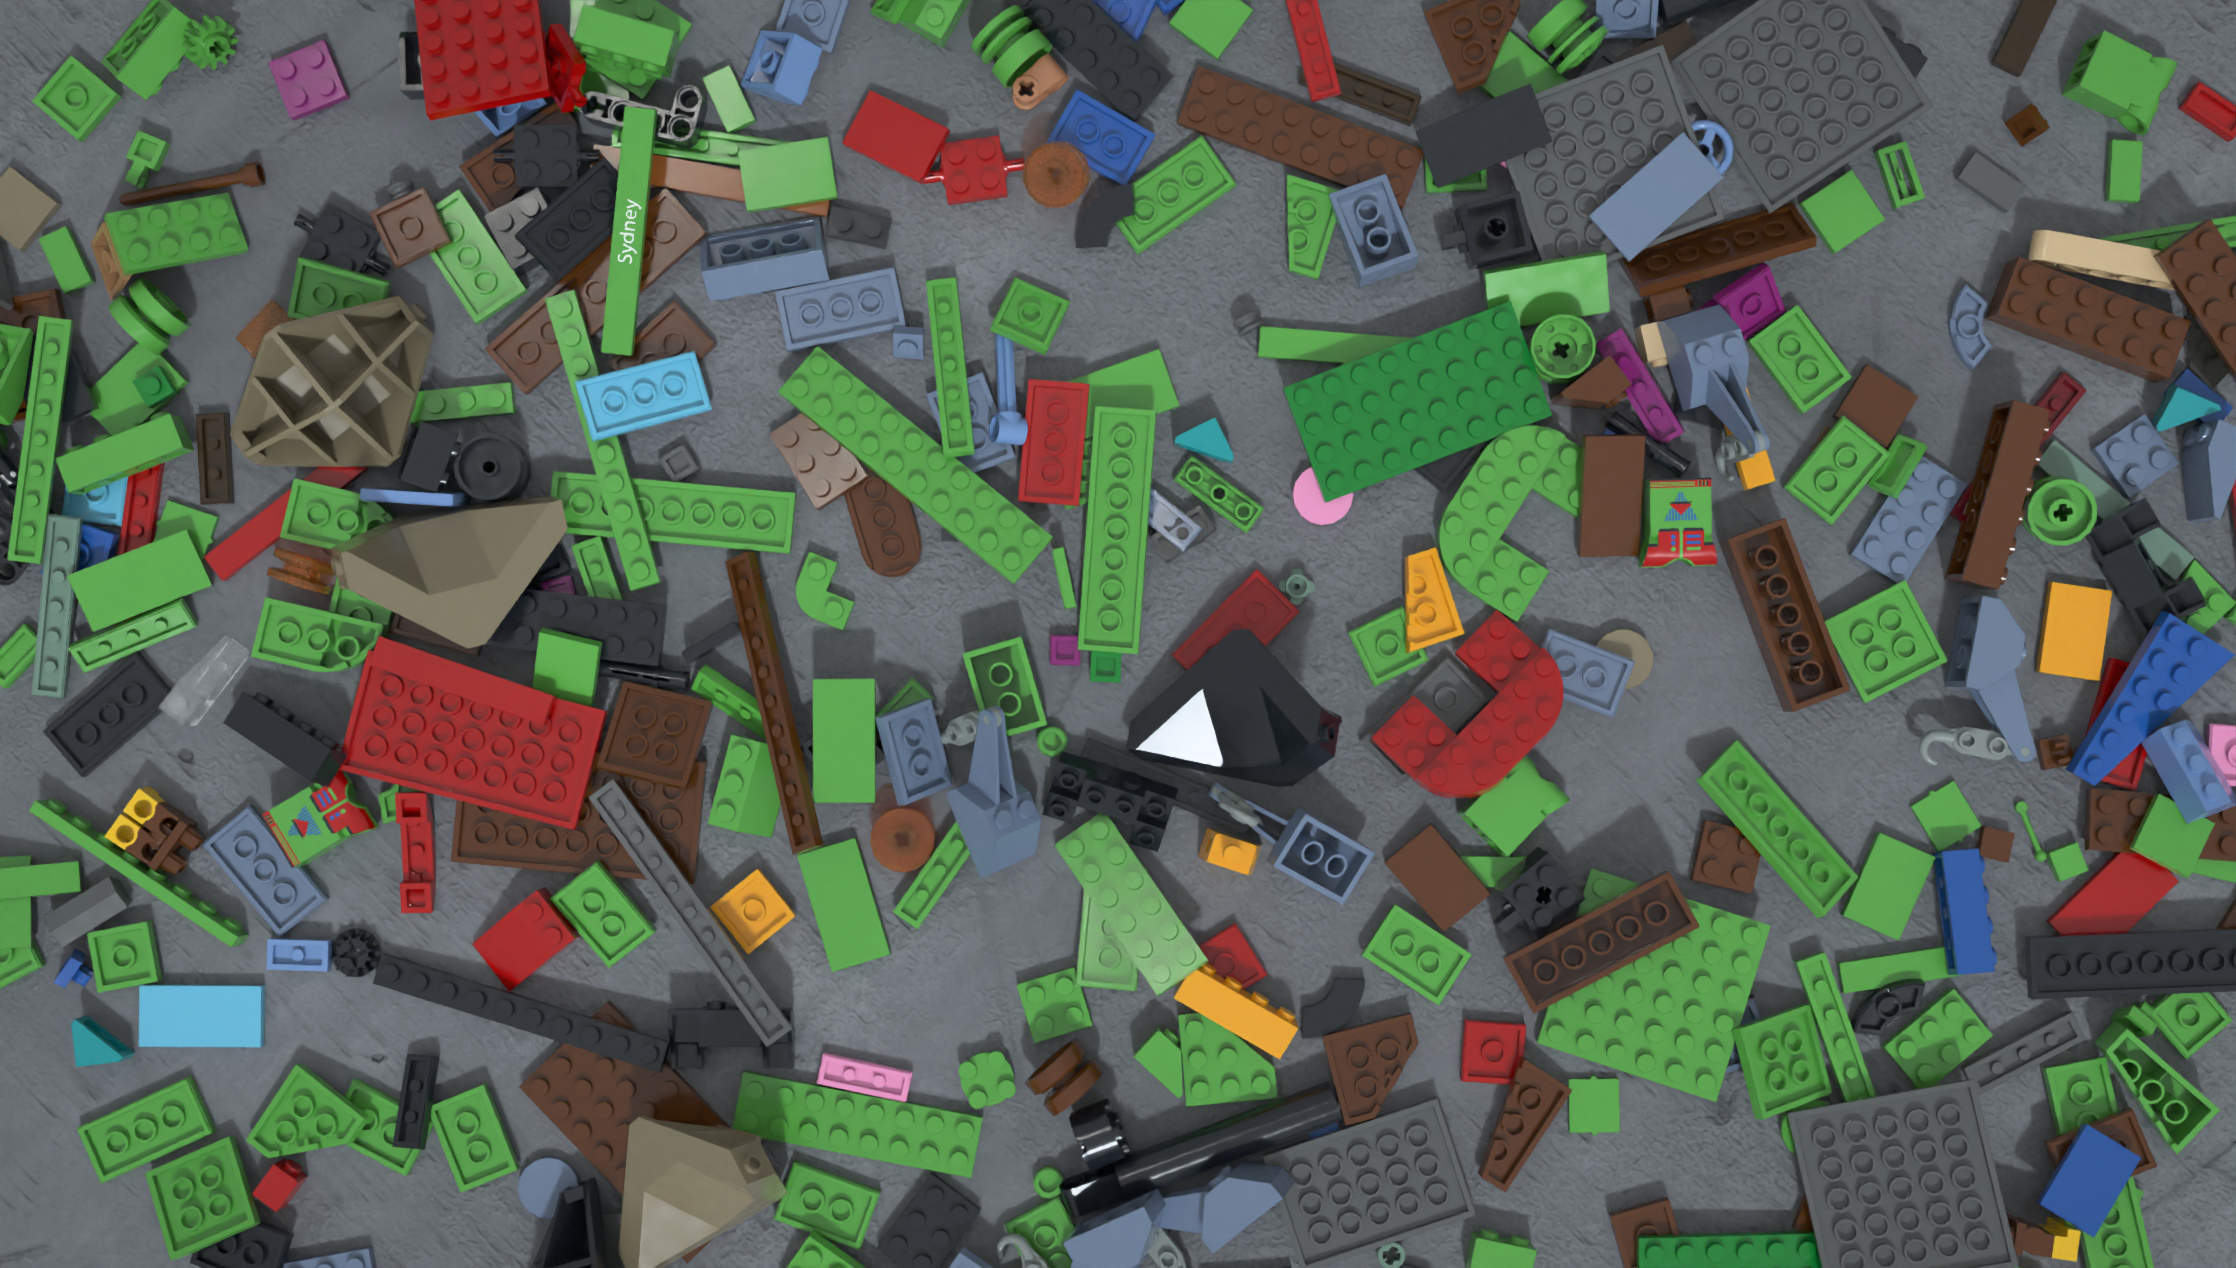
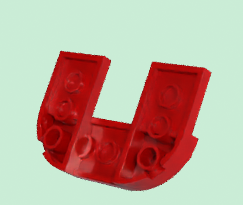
[1371,610,1564,799]

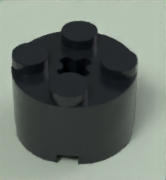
[1069,1098,1132,1171]

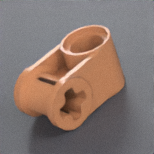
[1012,53,1069,111]

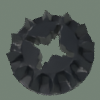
[330,928,381,977]

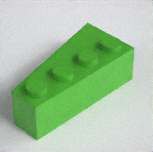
[2094,1020,2220,1154]

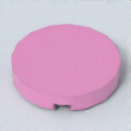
[1292,467,1353,525]

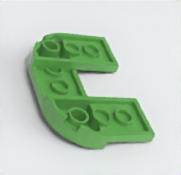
[1436,426,1582,622]
[251,478,396,672]

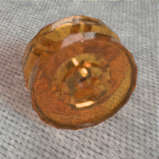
[1023,141,1090,208]
[266,548,335,595]
[870,806,936,872]

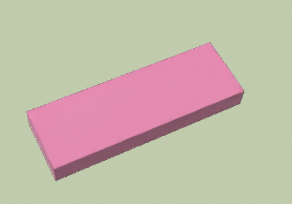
[817,1052,913,1103]

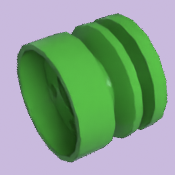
[1526,0,1610,75]
[971,5,1052,88]
[1527,314,1596,385]

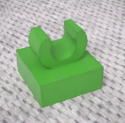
[2110,1000,2157,1038]

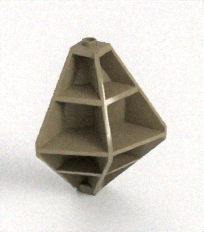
[229,296,434,467]
[331,496,568,649]
[618,1115,788,1268]

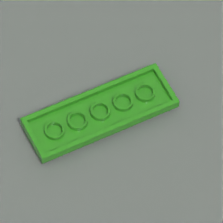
[1696,740,1858,918]
[1054,813,1209,997]

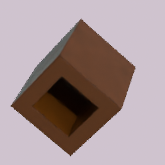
[1642,285,1693,324]

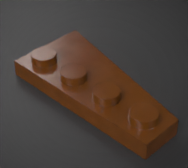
[459,103,579,212]
[1478,1056,1572,1193]

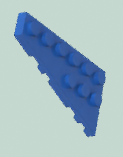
[2066,611,2235,786]

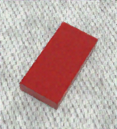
[2178,81,2236,142]

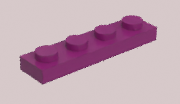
[1596,328,1685,443]

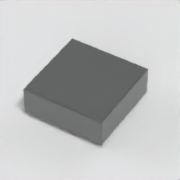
[658,443,701,482]

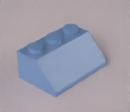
[2141,720,2236,824]

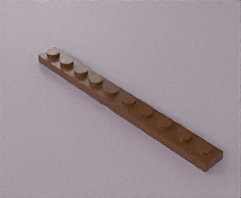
[725,551,823,854]

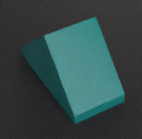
[2151,383,2221,432]
[1174,417,1234,464]
[71,1015,135,1067]

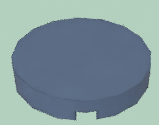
[518,1156,580,1219]

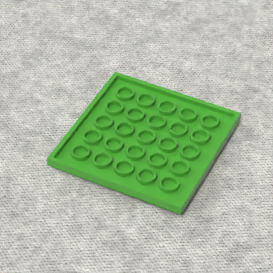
[1537,868,1771,1102]

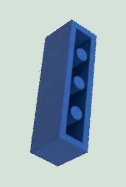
[1932,848,1997,975]

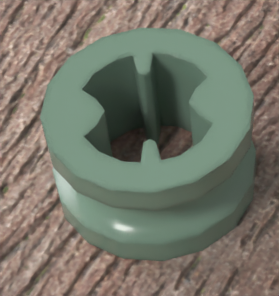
[1376,1241,1405,1268]

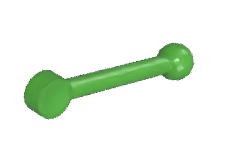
[2014,801,2047,862]

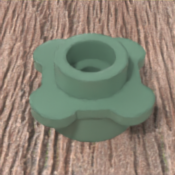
[1279,568,1315,605]

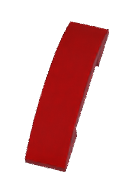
[395,792,436,913]

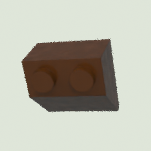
[1550,355,1632,410]

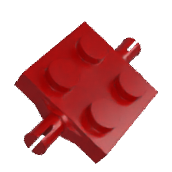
[544,24,587,112]
[924,135,1026,205]

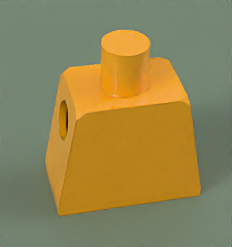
[1198,827,1262,875]

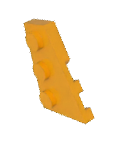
[1405,547,1465,653]

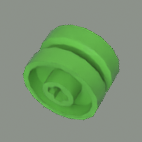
[108,276,191,355]
[2021,476,2098,546]

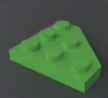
[1178,1012,1278,1106]
[246,1064,370,1158]

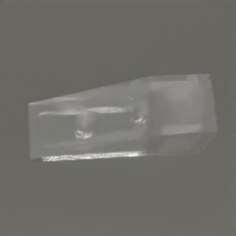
[158,635,252,726]

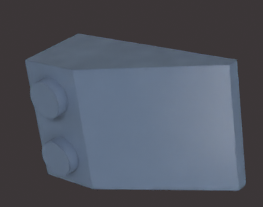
[1328,174,1419,288]
[2181,419,2236,523]

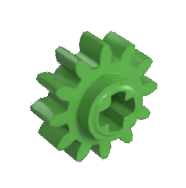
[181,14,238,70]

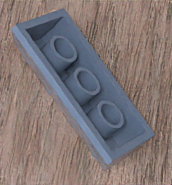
[701,216,829,301]

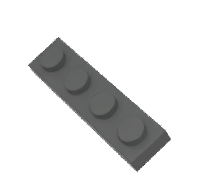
[1960,1011,2086,1096]

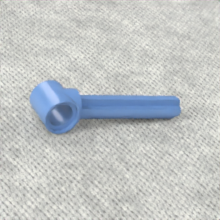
[989,333,1028,445]

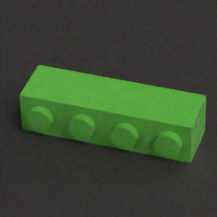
[55,411,195,495]

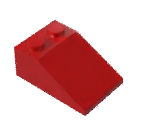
[472,887,581,992]

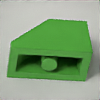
[1133,1026,1183,1099]

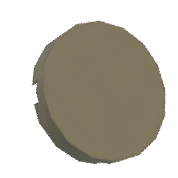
[1595,630,1653,689]

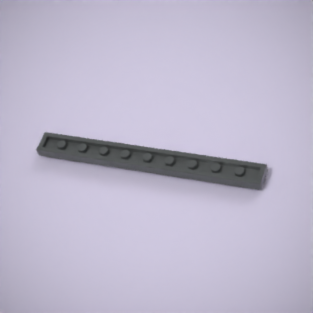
[588,779,793,1047]

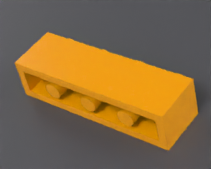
[1173,963,1298,1059]

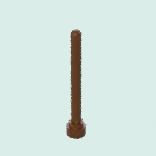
[120,161,266,206]

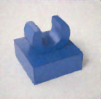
[54,948,94,988]

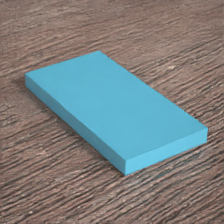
[575,351,712,442]
[139,984,265,1047]

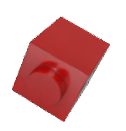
[252,1159,308,1212]

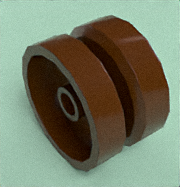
[1025,1038,1104,1116]

